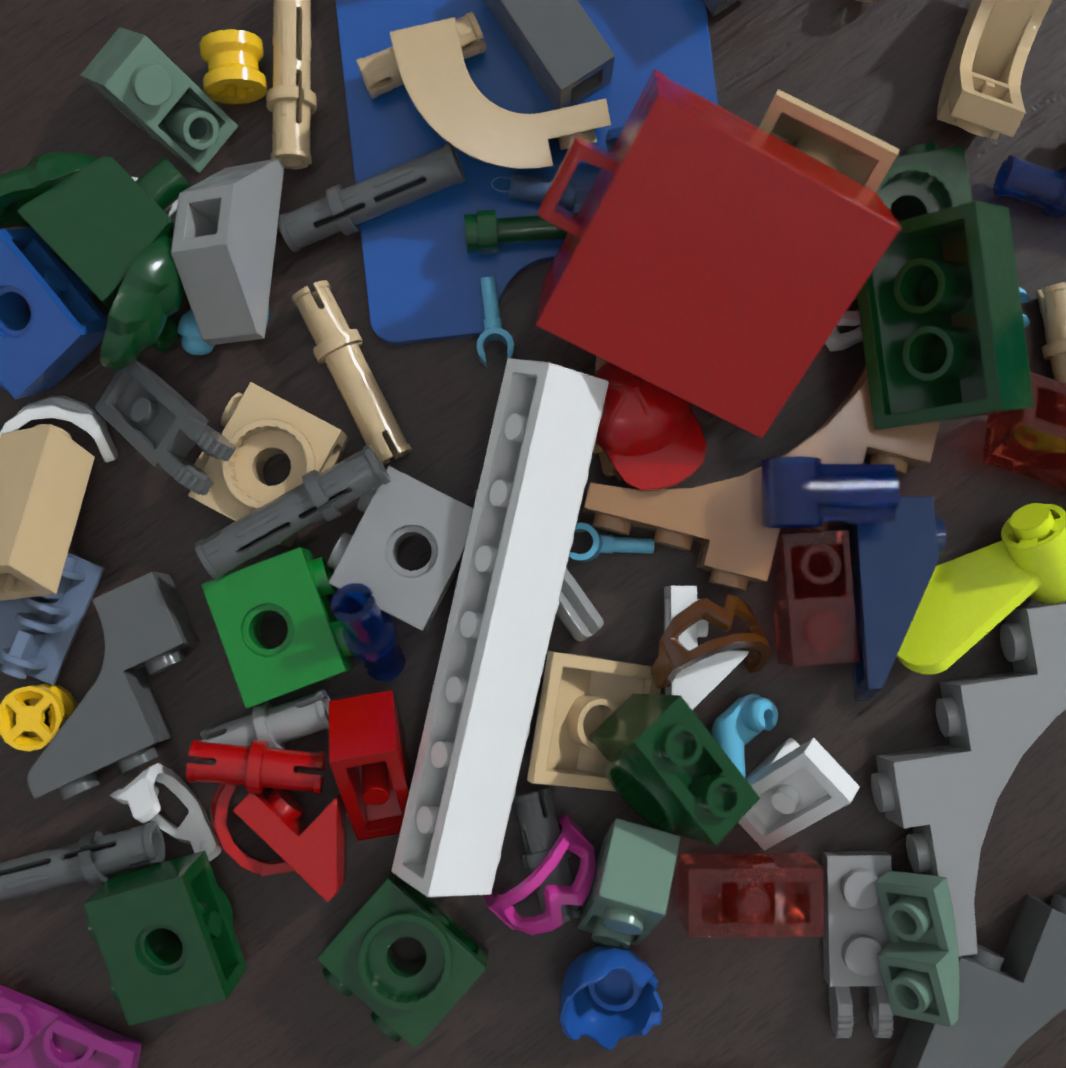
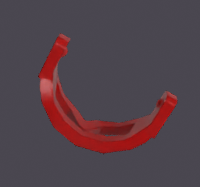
[210,784,295,876]

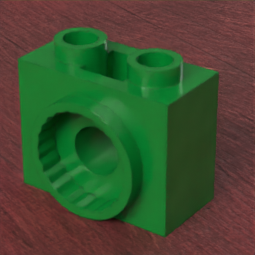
[201,547,359,709]

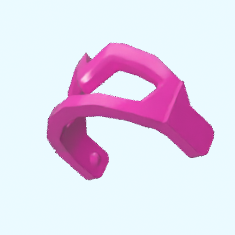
[483,813,596,935]

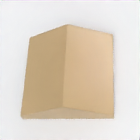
[527,651,661,791]

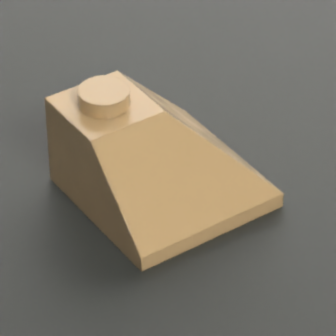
[759,89,900,192]

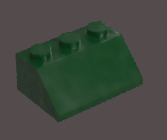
[857,201,1034,430]

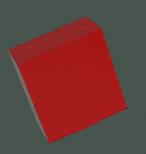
[536,69,901,438]

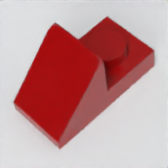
[233,788,346,902]

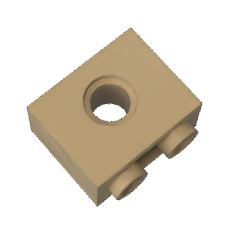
[188,382,350,548]

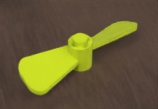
[896,503,1066,675]

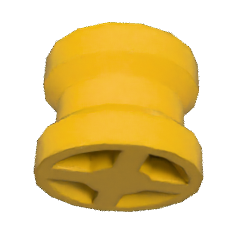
[199,29,267,104]
[0,683,78,752]

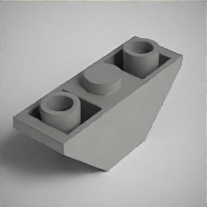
[171,158,284,345]

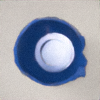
[559,945,663,1051]

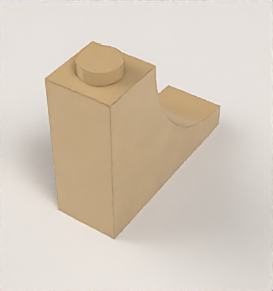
[0,424,95,601]

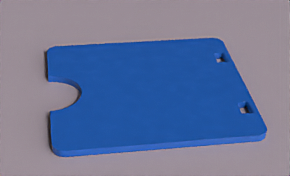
[335,0,718,345]

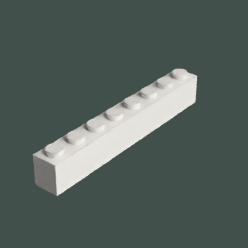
[391,358,609,897]

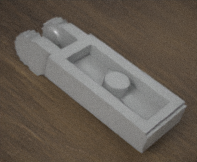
[821,851,894,1038]

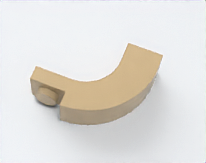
[937,0,1053,140]
[390,17,611,169]

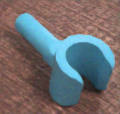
[477,276,515,367]
[569,522,655,562]

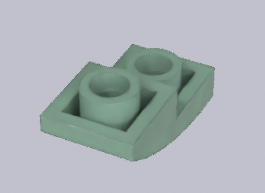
[875,870,960,1027]

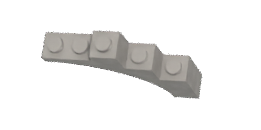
[871,601,1066,957]

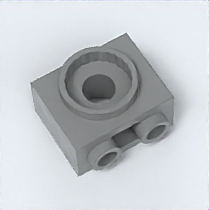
[327,466,474,631]

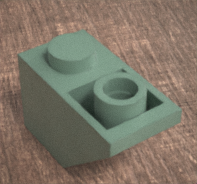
[80,27,238,173]
[577,818,681,949]

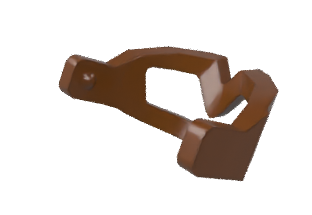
[650,594,773,689]

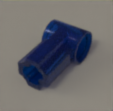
[762,456,900,528]

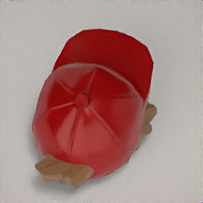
[593,356,707,491]

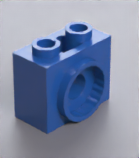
[0,228,108,400]

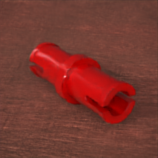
[186,740,327,794]

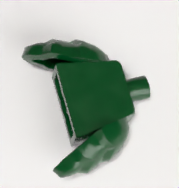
[0,151,191,371]

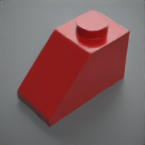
[329,690,412,841]

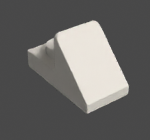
[664,586,749,710]
[738,738,860,851]

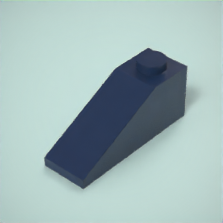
[842,496,946,702]

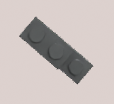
[27,572,200,801]

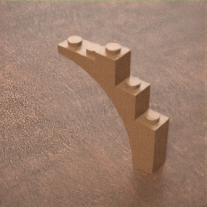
[581,365,940,591]

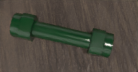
[464,210,579,254]

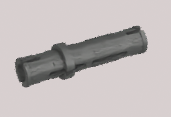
[278,143,466,253]
[195,444,391,579]
[0,821,165,903]

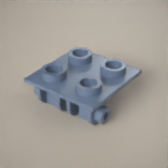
[0,553,105,685]

